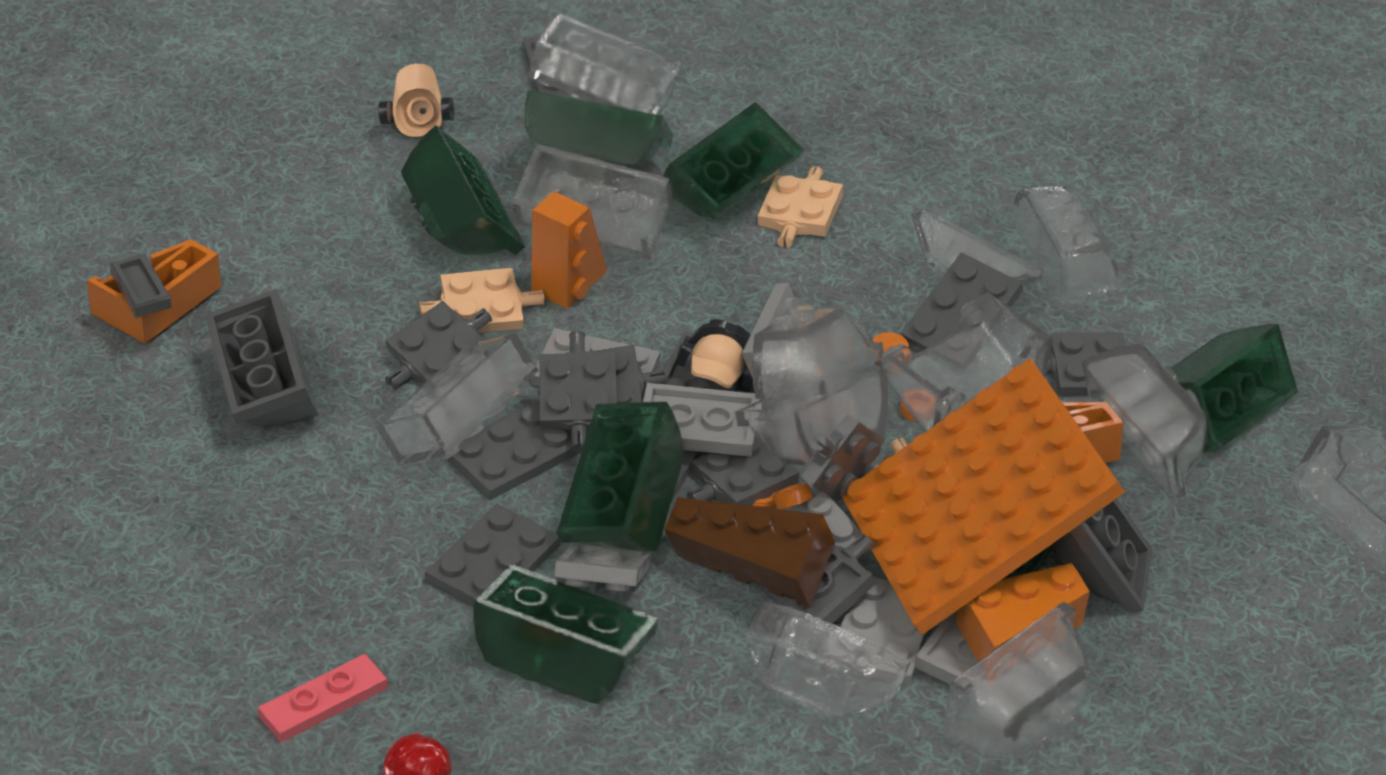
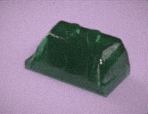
[525,90,673,175]
[660,102,804,221]
[401,125,526,255]
[1158,324,1298,453]
[556,401,684,551]
[473,564,659,704]

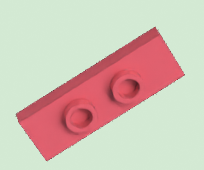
[258,654,388,743]

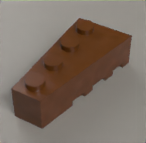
[664,497,835,608]

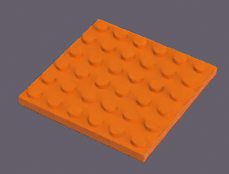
[840,358,1125,635]

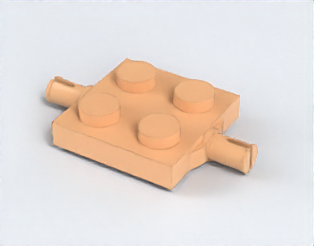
[757,166,843,249]
[419,268,544,333]

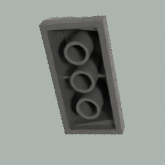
[205,289,319,427]
[1049,499,1152,612]

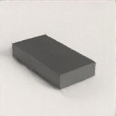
[109,254,172,318]

